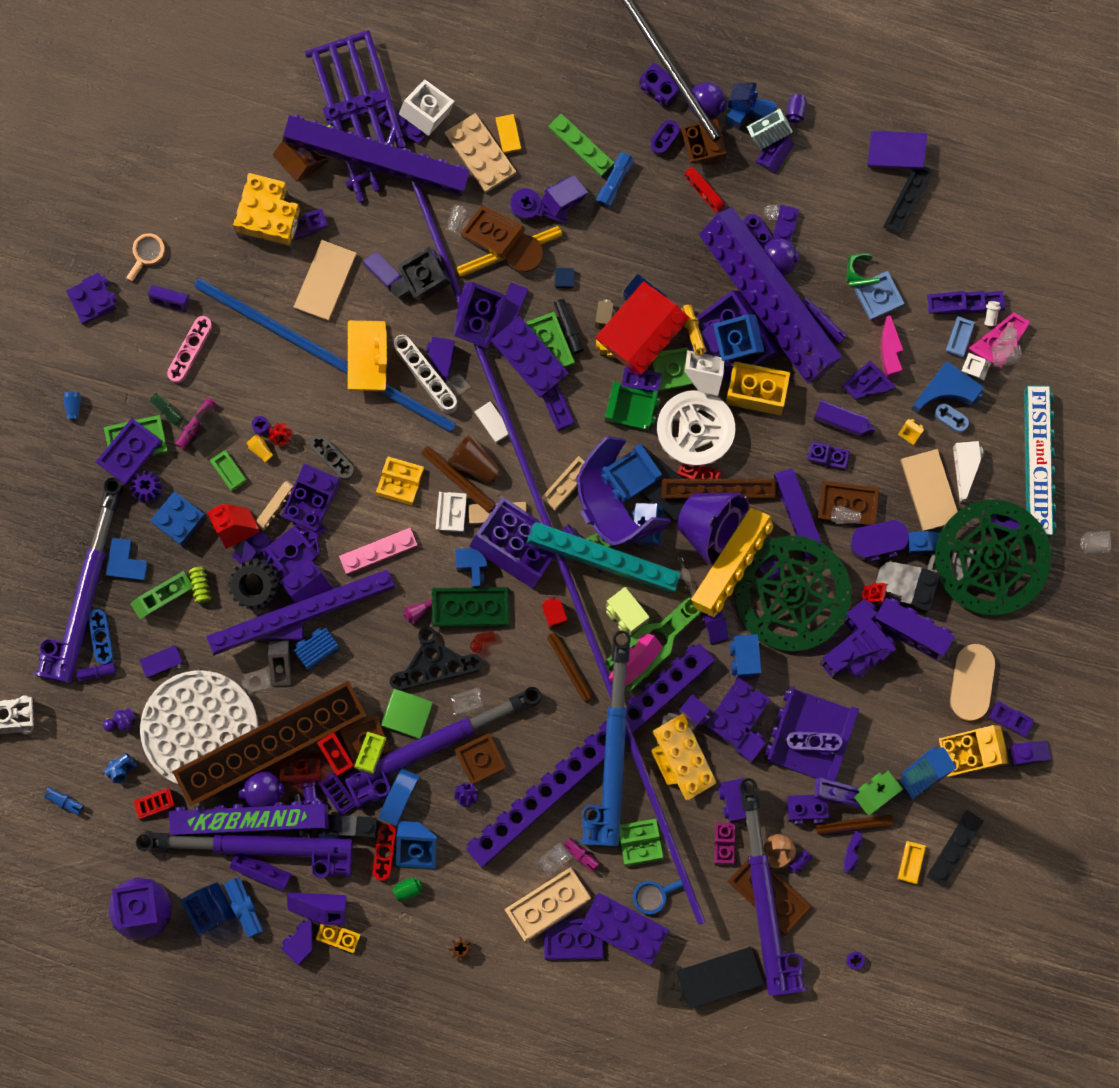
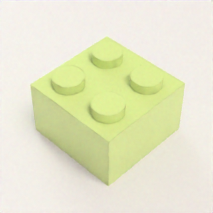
[606,587,649,637]

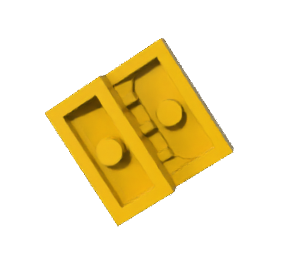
[376,457,424,506]

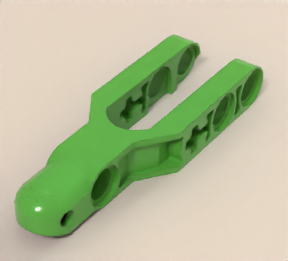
[605,597,701,693]

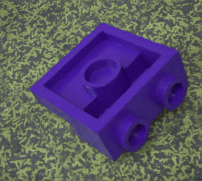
[66,272,117,325]

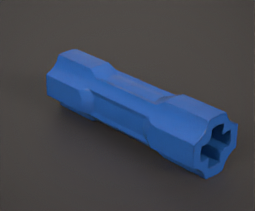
[596,152,635,209]

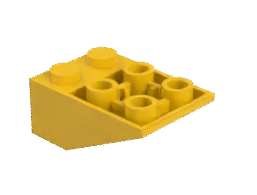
[939,725,1009,777]

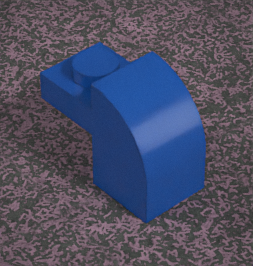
[456,548,488,588]

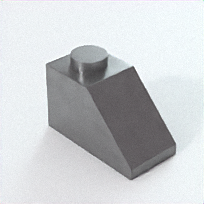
[268,640,291,686]

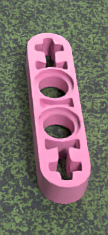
[167,316,212,384]

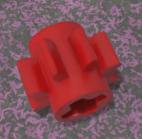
[268,423,292,447]

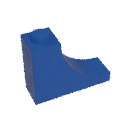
[911,361,984,414]

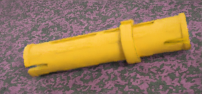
[681,305,706,356]

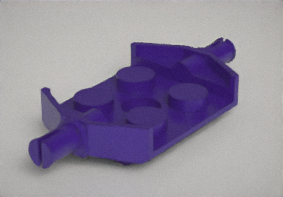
[256,524,327,582]

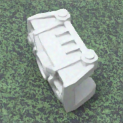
[0,696,34,735]

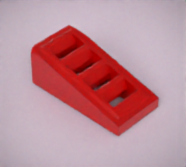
[133,788,176,820]

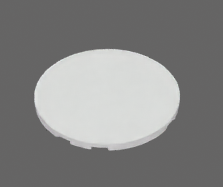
[140,671,258,784]

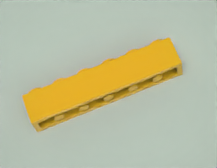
[691,507,774,618]

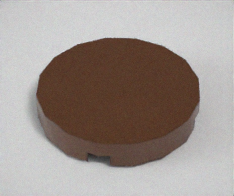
[505,235,543,272]

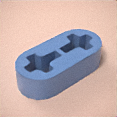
[935,404,969,433]

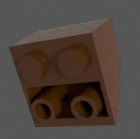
[681,119,727,165]
[273,141,329,182]

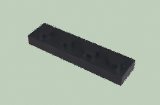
[883,166,933,236]
[926,810,984,887]

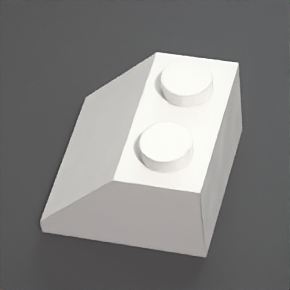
[685,350,724,396]

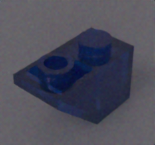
[728,82,759,114]

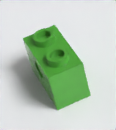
[854,771,903,816]

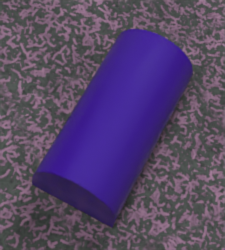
[148,285,189,312]

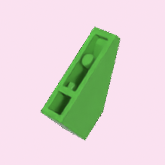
[130,571,193,620]

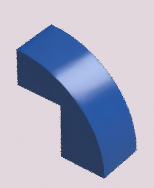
[726,99,778,130]
[379,769,420,826]

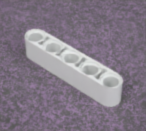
[394,335,457,414]

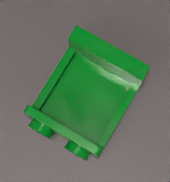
[605,381,660,431]

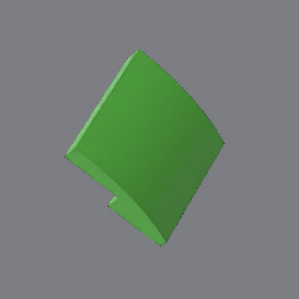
[381,689,433,739]
[619,819,663,867]

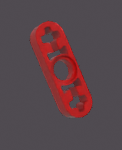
[684,167,725,213]
[373,824,396,881]

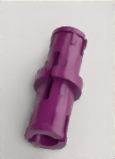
[562,837,600,873]

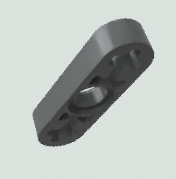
[310,435,354,480]

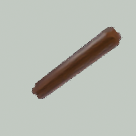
[547,632,592,702]
[816,815,894,835]

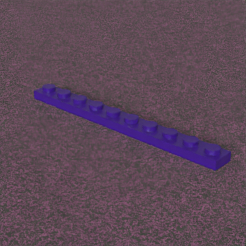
[206,569,395,656]

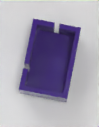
[704,677,771,749]

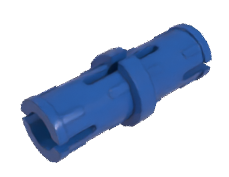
[44,787,84,816]

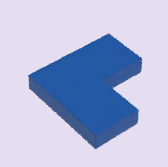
[106,538,148,581]

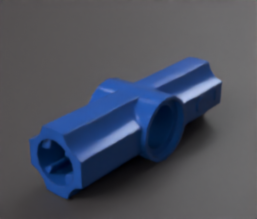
[224,877,263,938]

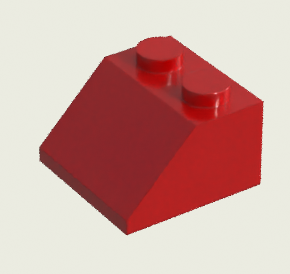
[207,503,260,549]

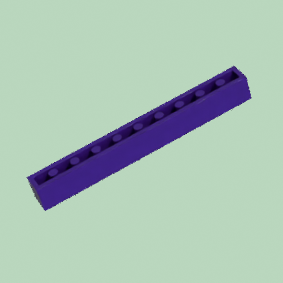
[282,115,470,196]

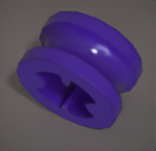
[846,952,865,970]

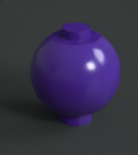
[684,82,727,119]
[763,239,800,276]
[238,771,284,807]

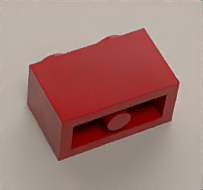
[317,732,355,778]

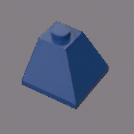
[396,821,437,869]

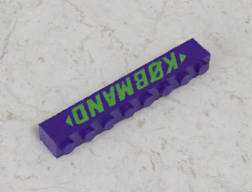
[169,800,329,836]

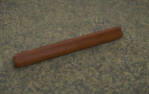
[422,446,495,513]

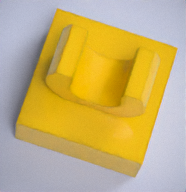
[898,419,924,445]

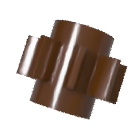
[449,937,473,962]

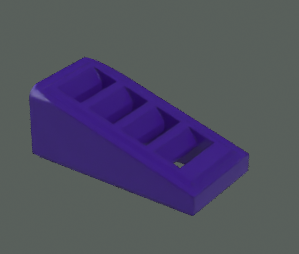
[318,772,357,815]

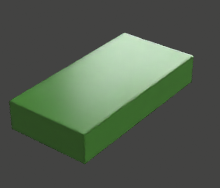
[210,450,247,492]

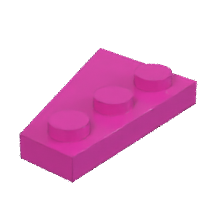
[968,312,1030,370]

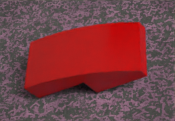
[677,464,722,479]
[861,583,888,606]

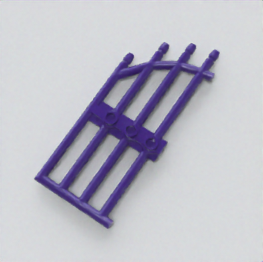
[305,30,405,203]

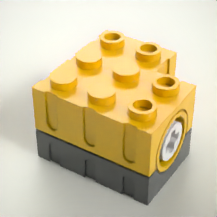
[233,173,301,250]

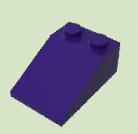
[453,282,506,349]

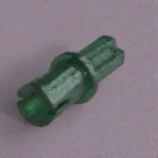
[149,393,183,426]

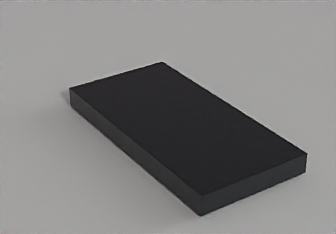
[640,444,688,522]
[676,946,764,1009]

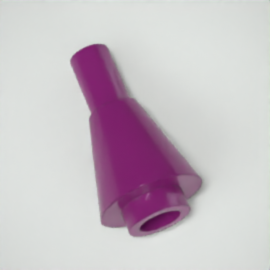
[403,599,432,624]

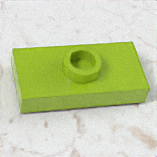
[354,732,386,775]

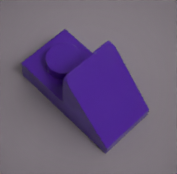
[232,529,272,564]
[702,610,729,644]

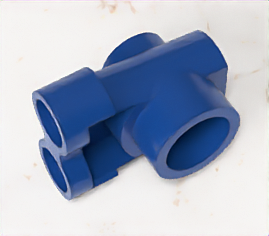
[104,753,139,783]

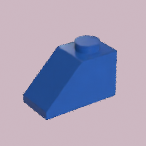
[906,531,940,555]

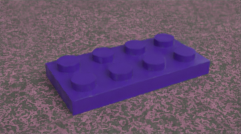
[490,316,569,398]

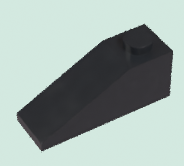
[318,815,378,839]

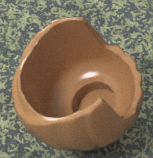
[763,834,796,869]

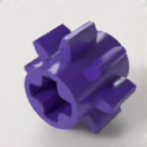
[454,783,479,807]

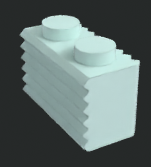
[747,109,793,150]

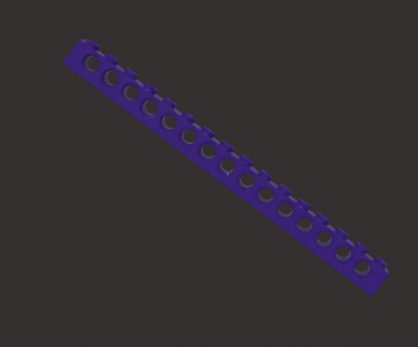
[466,643,715,868]

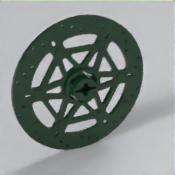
[935,500,1051,615]
[735,536,851,651]

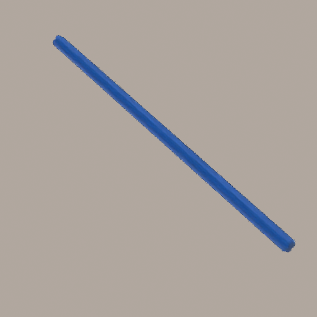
[194,278,456,432]

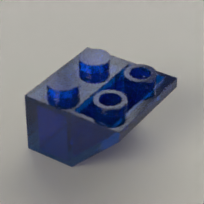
[180,882,236,936]

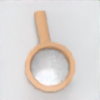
[126,233,165,282]

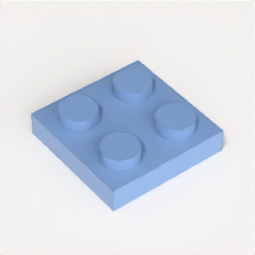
[853,271,904,321]

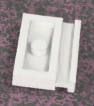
[436,492,467,533]

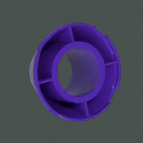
[678,493,749,565]

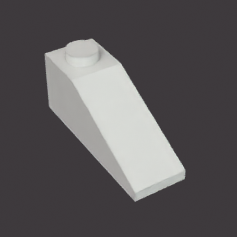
[953,441,983,503]

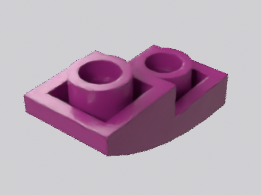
[714,823,735,866]

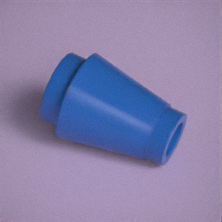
[63,392,82,419]

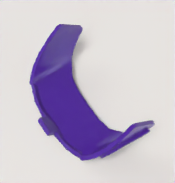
[576,436,671,545]

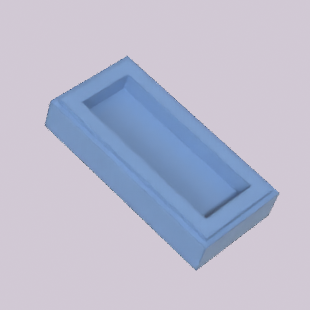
[945,316,975,358]

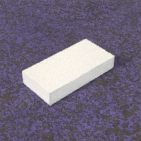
[475,401,508,443]

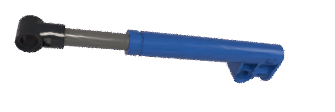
[580,630,631,846]

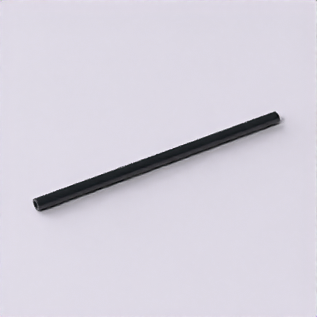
[621,0,721,142]

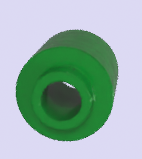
[392,877,423,902]

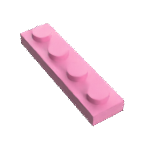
[339,528,418,575]

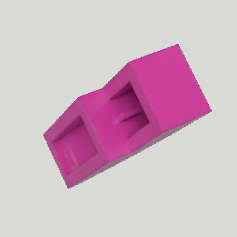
[880,315,903,378]
[609,633,663,686]

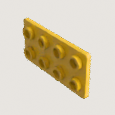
[348,321,387,391]
[651,714,716,800]

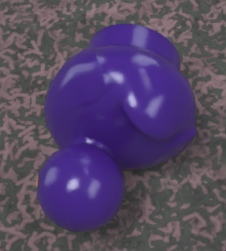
[103,708,137,732]

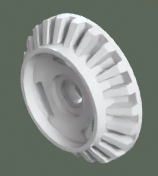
[657,390,735,467]

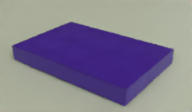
[868,131,927,170]
[96,418,162,486]
[544,919,604,959]

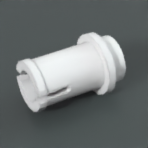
[984,301,1001,326]

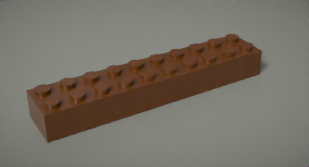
[172,681,366,806]

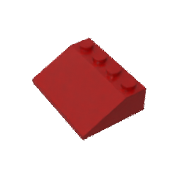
[595,281,690,376]

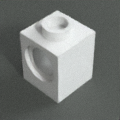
[962,353,991,380]

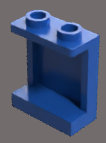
[601,443,662,503]

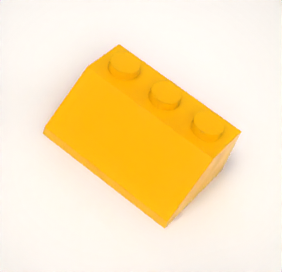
[725,361,790,415]

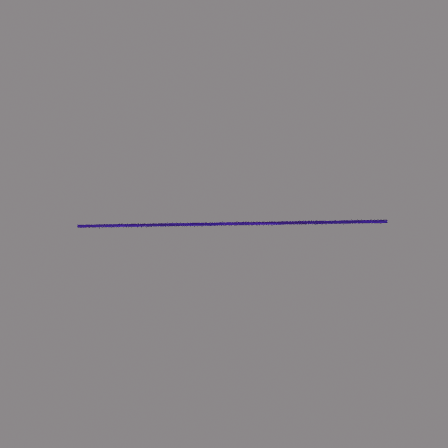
[395,139,705,925]

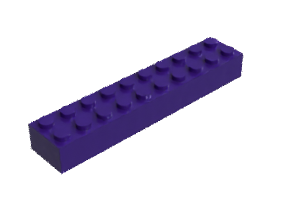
[699,208,842,384]

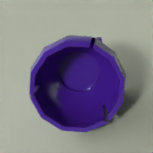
[108,877,172,941]

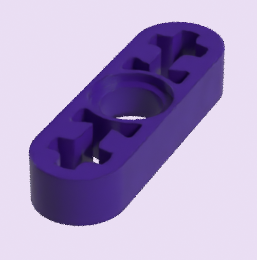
[787,732,844,753]

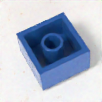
[713,314,765,361]
[150,491,207,548]
[729,634,761,680]

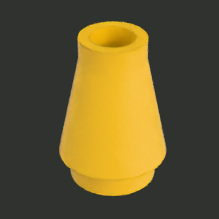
[246,434,273,462]

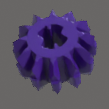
[130,470,163,503]

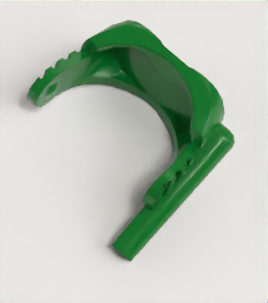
[846,253,880,287]

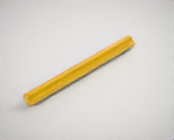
[457,226,562,277]

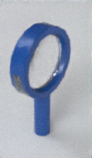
[632,880,683,915]

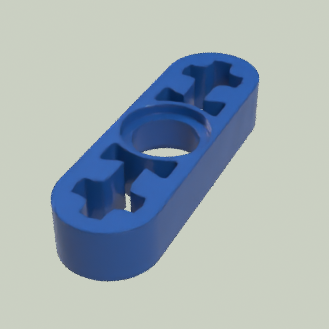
[89,609,114,665]

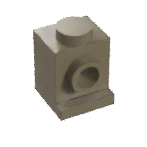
[595,299,617,328]

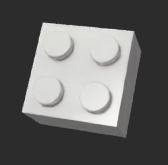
[399,80,454,136]

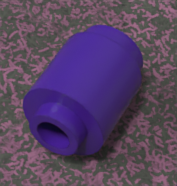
[786,94,807,123]

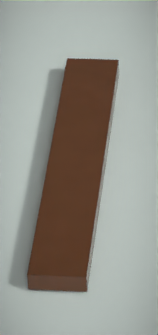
[661,478,776,499]

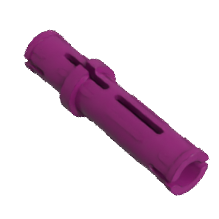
[174,397,217,450]

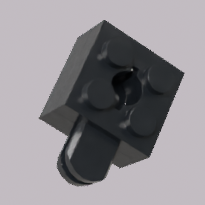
[391,247,452,302]

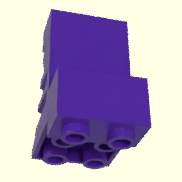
[819,599,896,679]

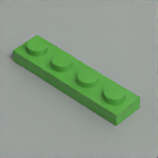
[548,114,614,178]

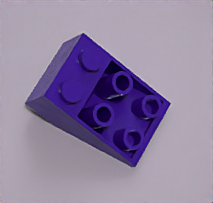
[281,463,342,531]

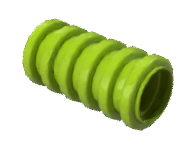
[189,567,212,604]

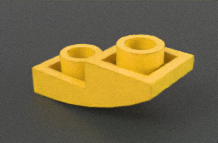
[315,924,360,953]

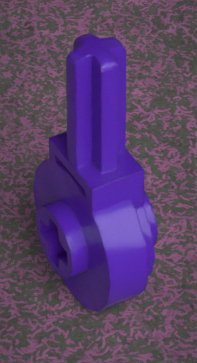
[510,188,568,224]

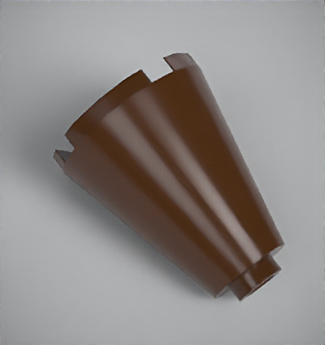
[446,433,500,483]

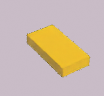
[496,114,521,154]
[897,841,926,884]

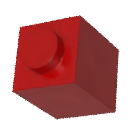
[542,597,567,629]

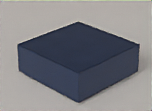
[555,268,574,288]

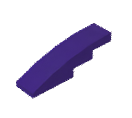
[927,291,1005,314]

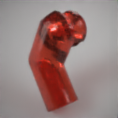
[470,631,495,653]

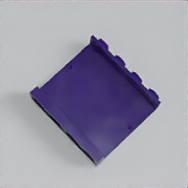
[765,686,859,781]

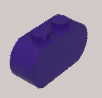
[850,520,909,563]

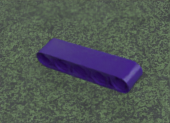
[774,468,824,561]

